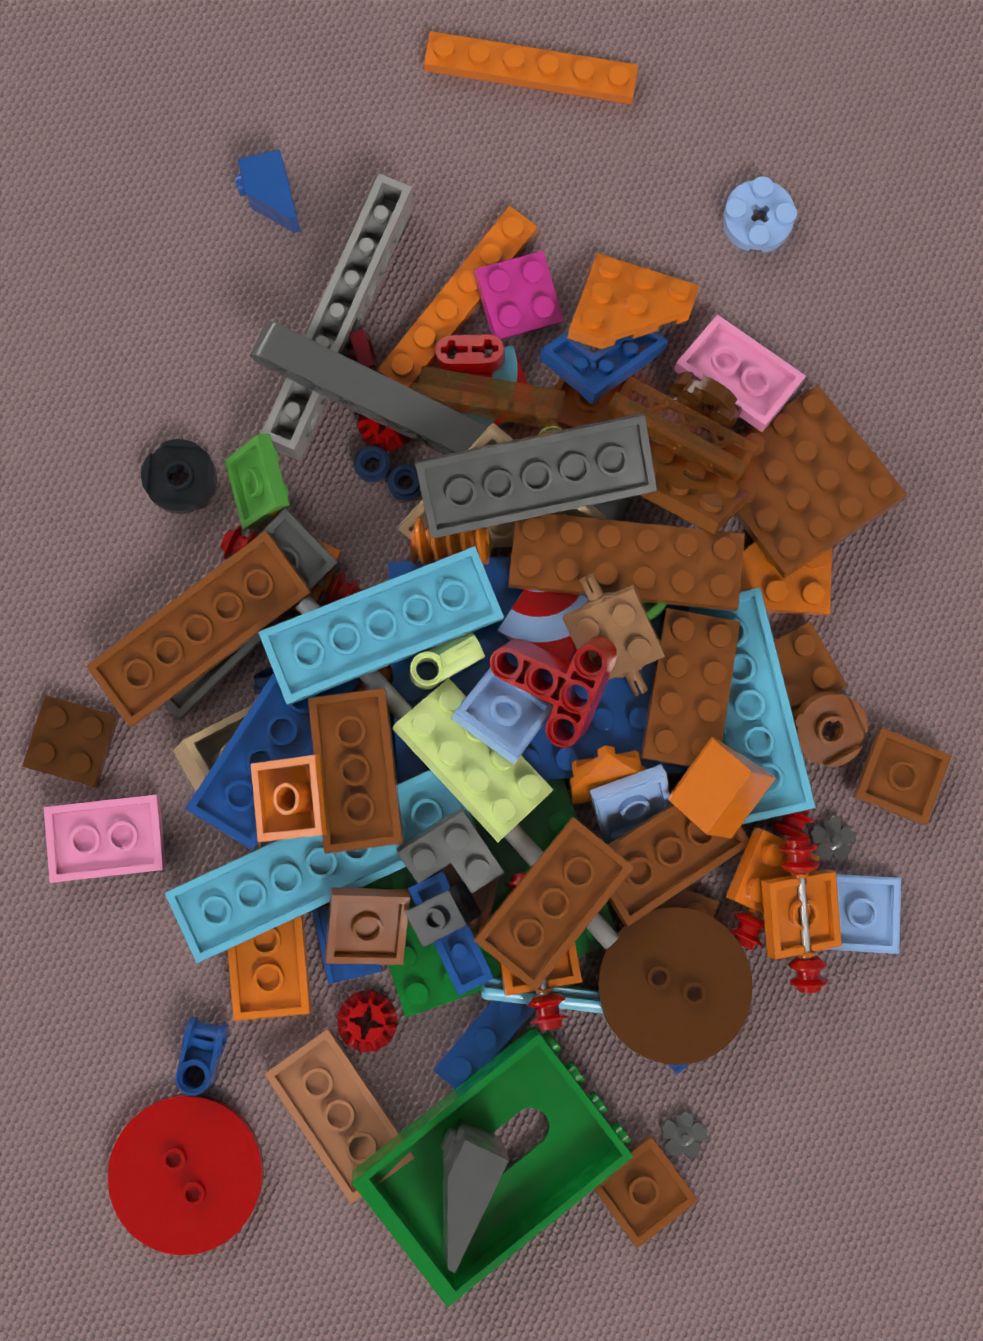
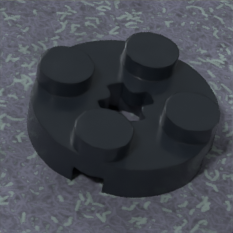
[141,439,217,514]

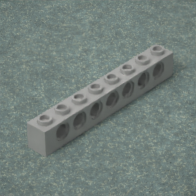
[261,173,414,461]

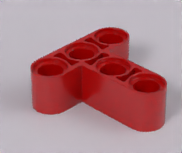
[490,636,617,748]

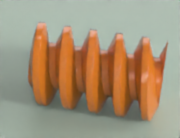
[410,518,491,565]

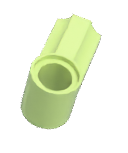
[409,632,485,690]

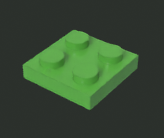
[225,434,289,530]

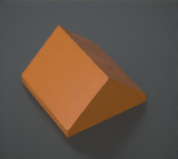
[668,737,776,838]
[251,755,327,842]

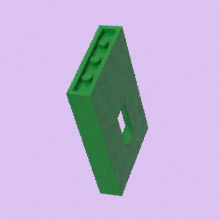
[352,1026,633,1307]

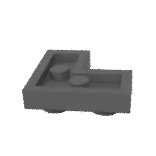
[396,807,504,893]

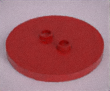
[107,1094,264,1255]

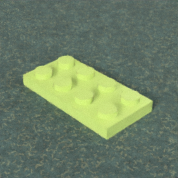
[392,678,553,842]

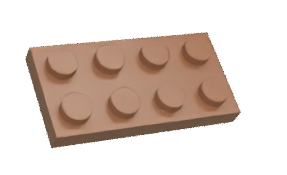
[264,1027,415,1204]

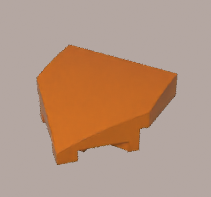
[570,745,646,805]

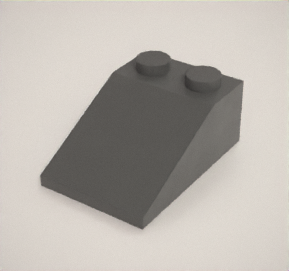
[440,1118,509,1273]

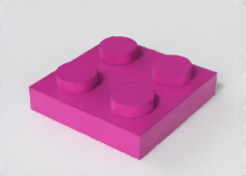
[473,251,564,340]

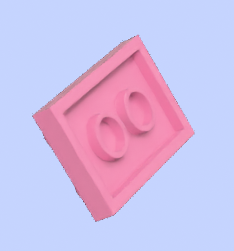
[674,314,806,432]
[44,794,166,883]

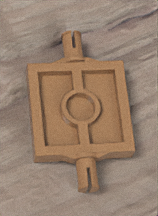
[563,573,665,696]

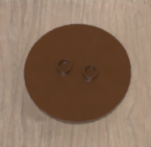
[597,907,753,1065]

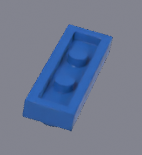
[408,871,494,996]
[433,1000,535,1089]

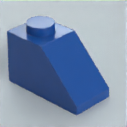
[235,149,301,233]

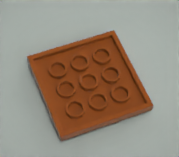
[698,384,907,579]

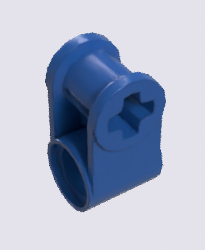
[175,1016,229,1095]

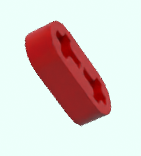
[435,334,505,374]

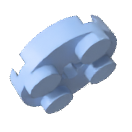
[723,176,797,253]

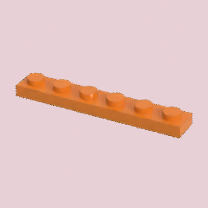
[424,31,638,105]
[379,205,538,389]

